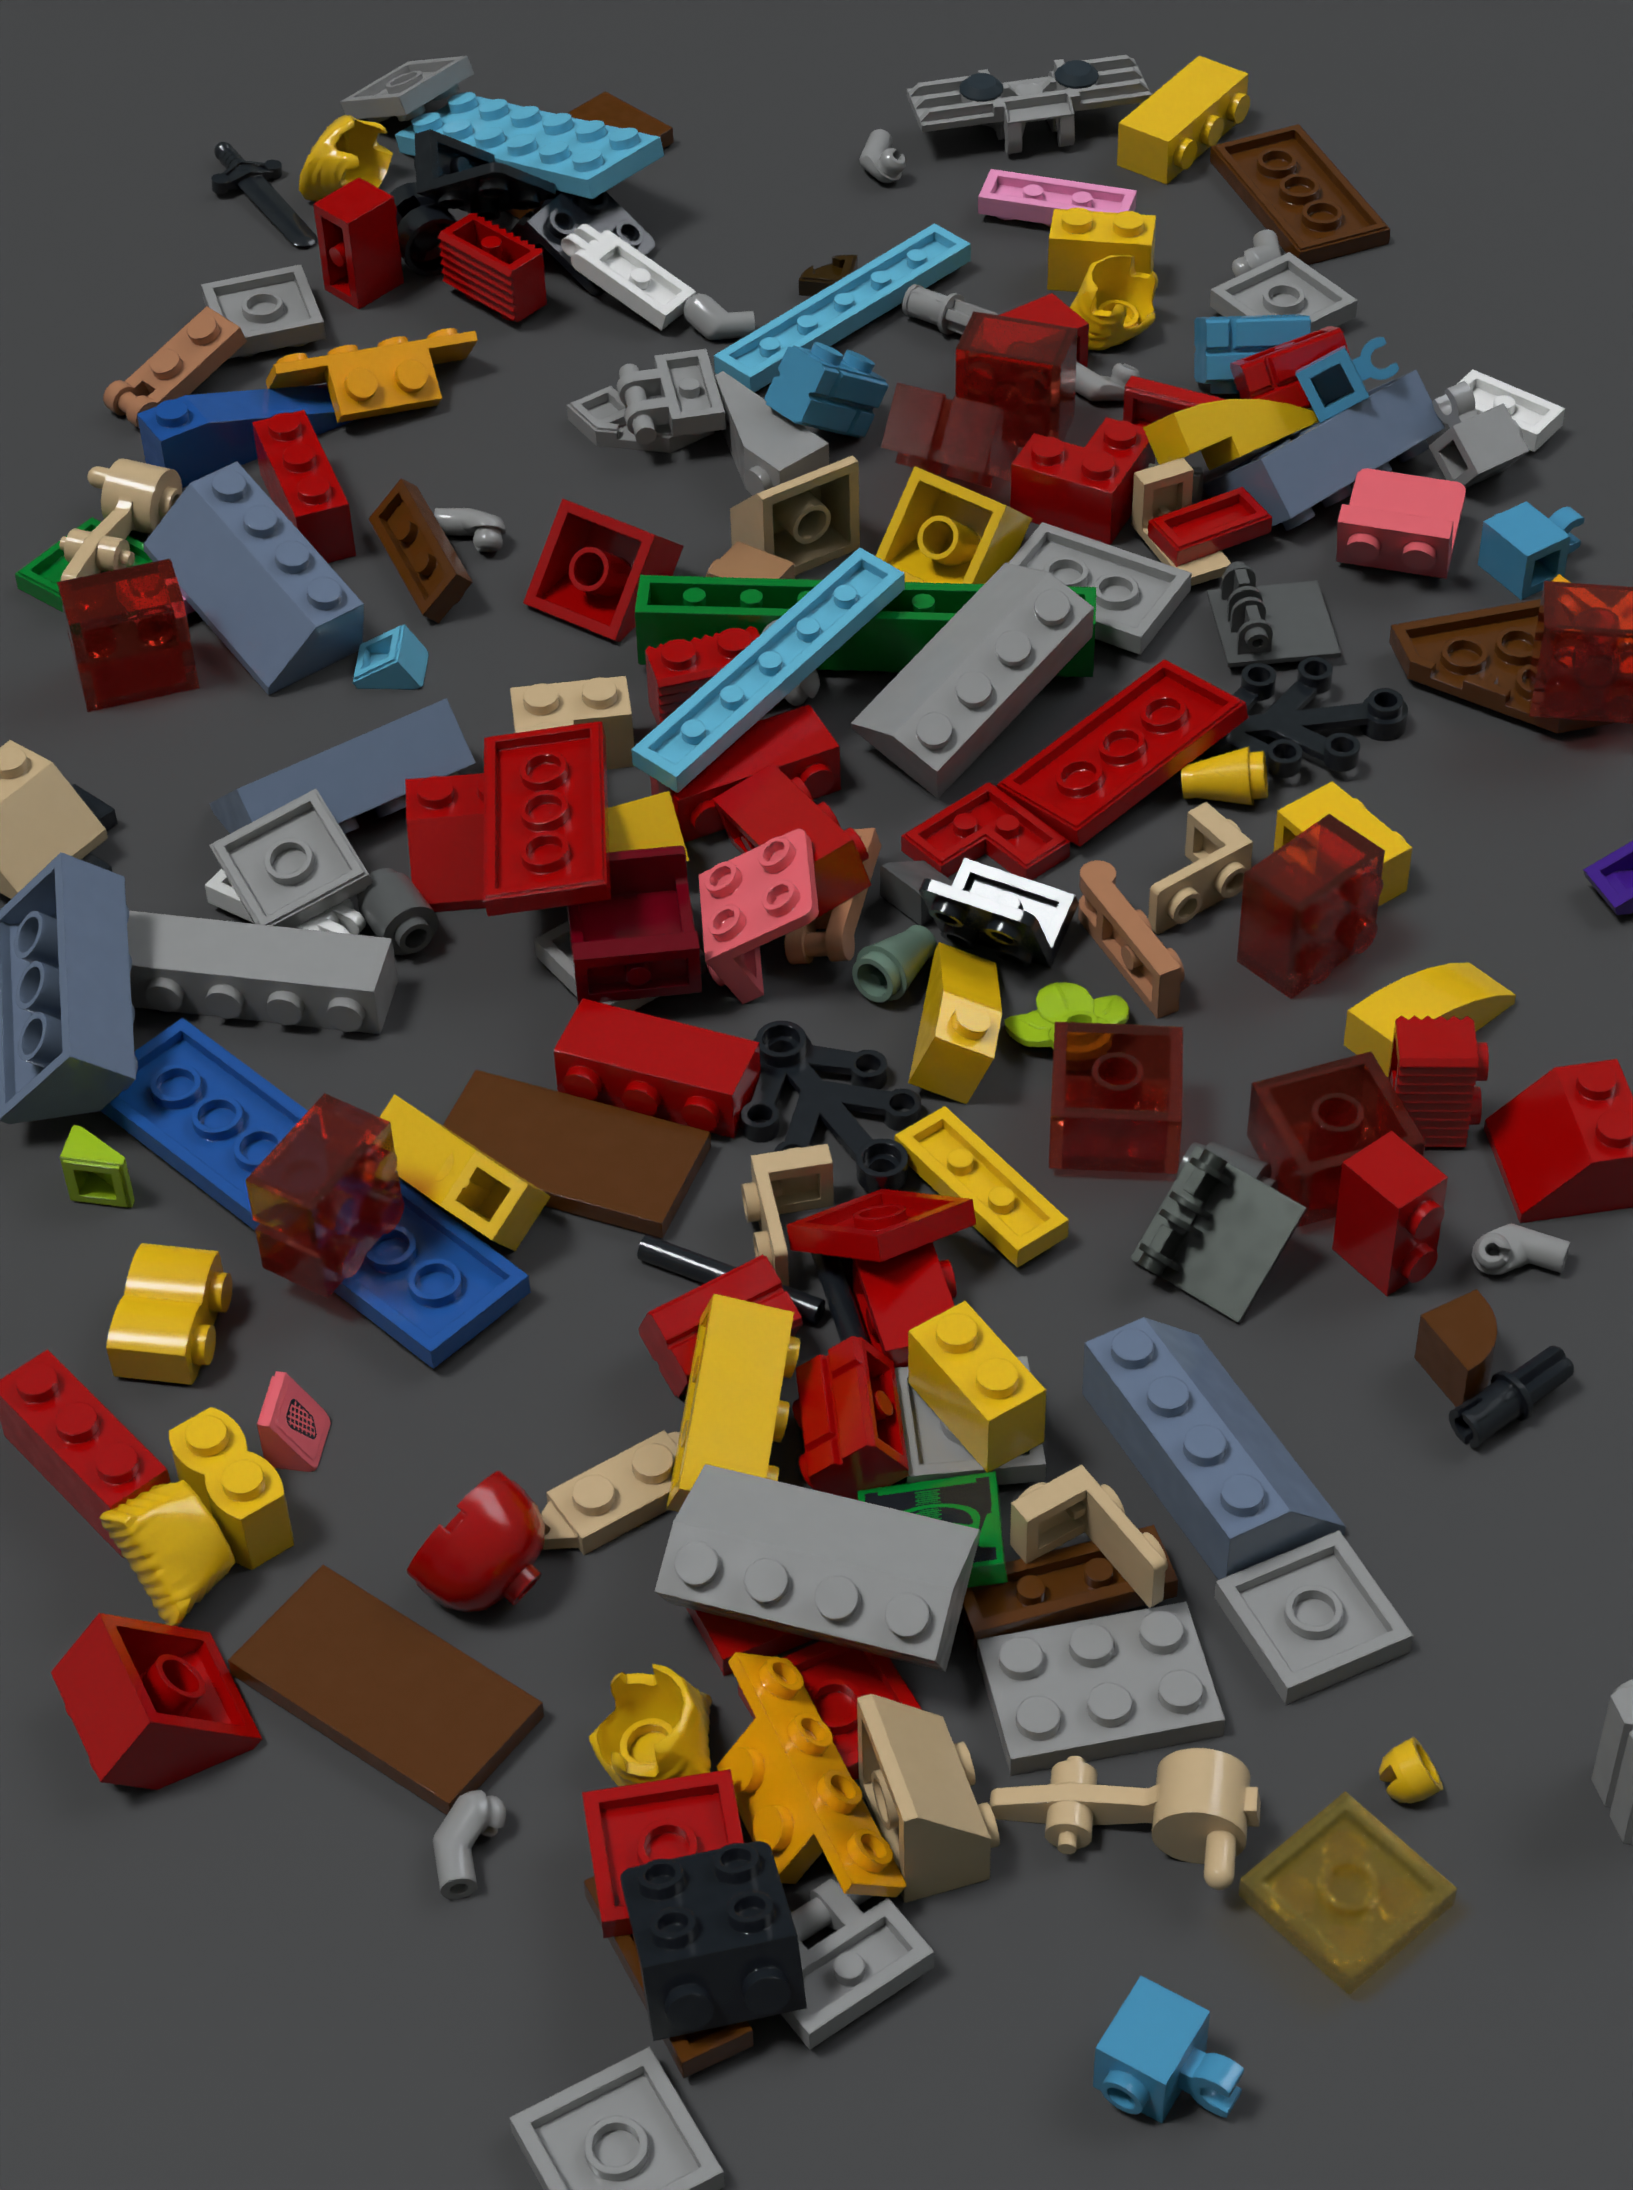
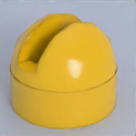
[1379,1737,1443,1803]

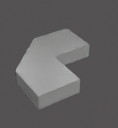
[567,386,714,453]

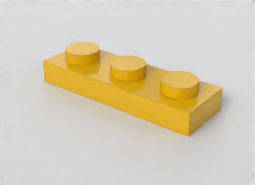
[895,1106,1069,1268]

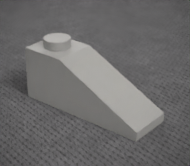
[715,371,829,496]

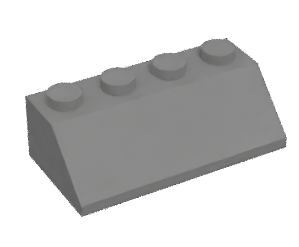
[851,563,1094,799]
[654,1464,981,1672]

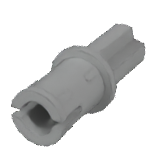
[902,284,998,335]

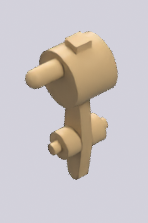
[59,458,183,592]
[989,1748,1261,1890]

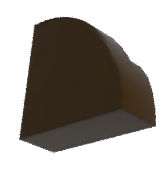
[798,255,858,296]

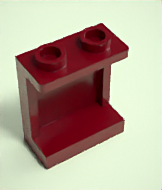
[567,846,702,1005]

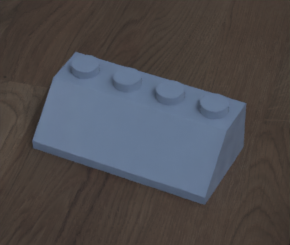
[1204,370,1445,531]
[144,461,364,695]
[209,698,476,834]
[0,852,138,1124]
[1082,1317,1346,1580]

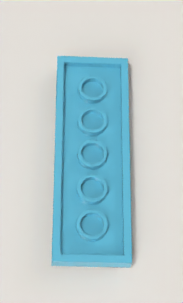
[395,92,665,199]

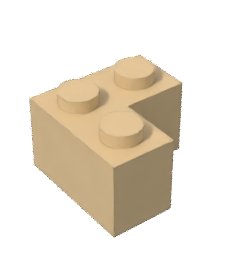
[510,676,635,769]

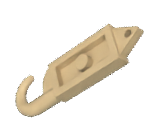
[541,1430,680,1555]

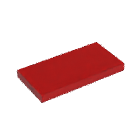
[997,659,1249,847]
[483,721,611,916]

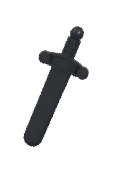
[211,142,317,247]

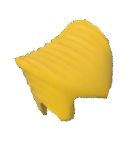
[299,115,393,202]
[1070,255,1158,350]
[99,1480,235,1626]
[589,1663,712,1787]

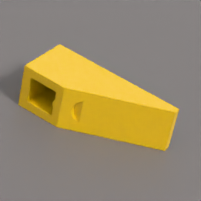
[359,1094,551,1251]

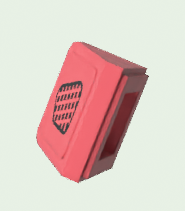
[257,1371,331,1472]

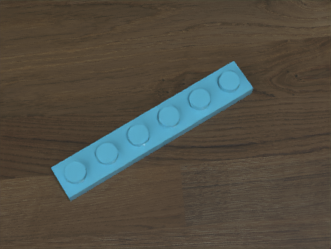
[714,223,971,392]
[631,547,905,793]

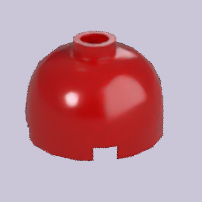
[407,1470,545,1612]

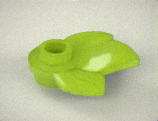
[1004,982,1130,1066]

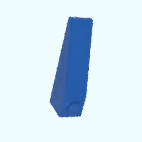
[137,384,358,488]

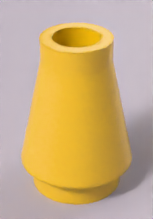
[1181,746,1268,805]

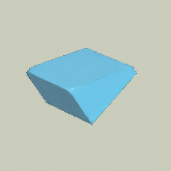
[352,624,429,690]

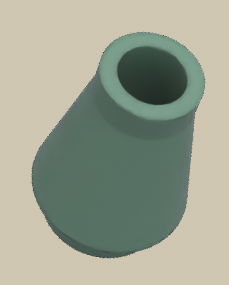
[852,925,937,1002]

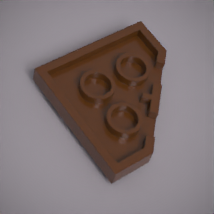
[1389,597,1616,733]

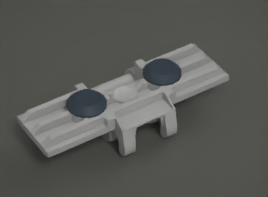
[907,55,1152,154]

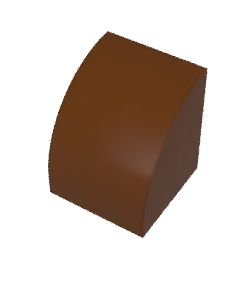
[1414,1289,1497,1407]

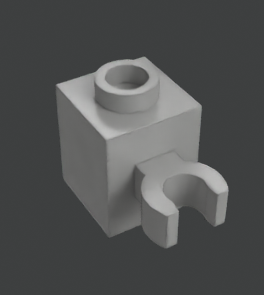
[1429,381,1529,488]

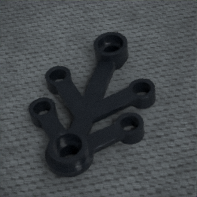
[1198,657,1408,778]
[741,1021,921,1194]

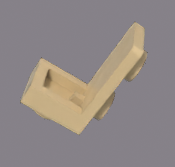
[1131,458,1231,586]
[1148,802,1253,934]
[741,1144,834,1286]
[1010,1464,1168,1608]

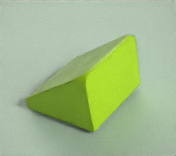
[60,1125,135,1208]

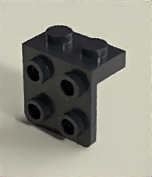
[414,129,556,221]
[511,190,655,296]
[919,858,1079,968]
[620,1841,807,2041]

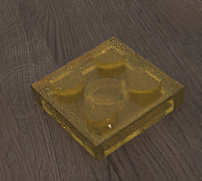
[1238,1791,1457,1995]

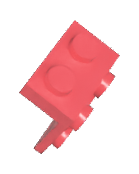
[1336,468,1466,579]
[698,829,819,1004]

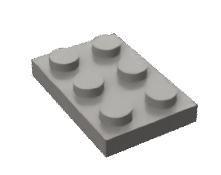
[1009,522,1192,655]
[977,1602,1225,1776]

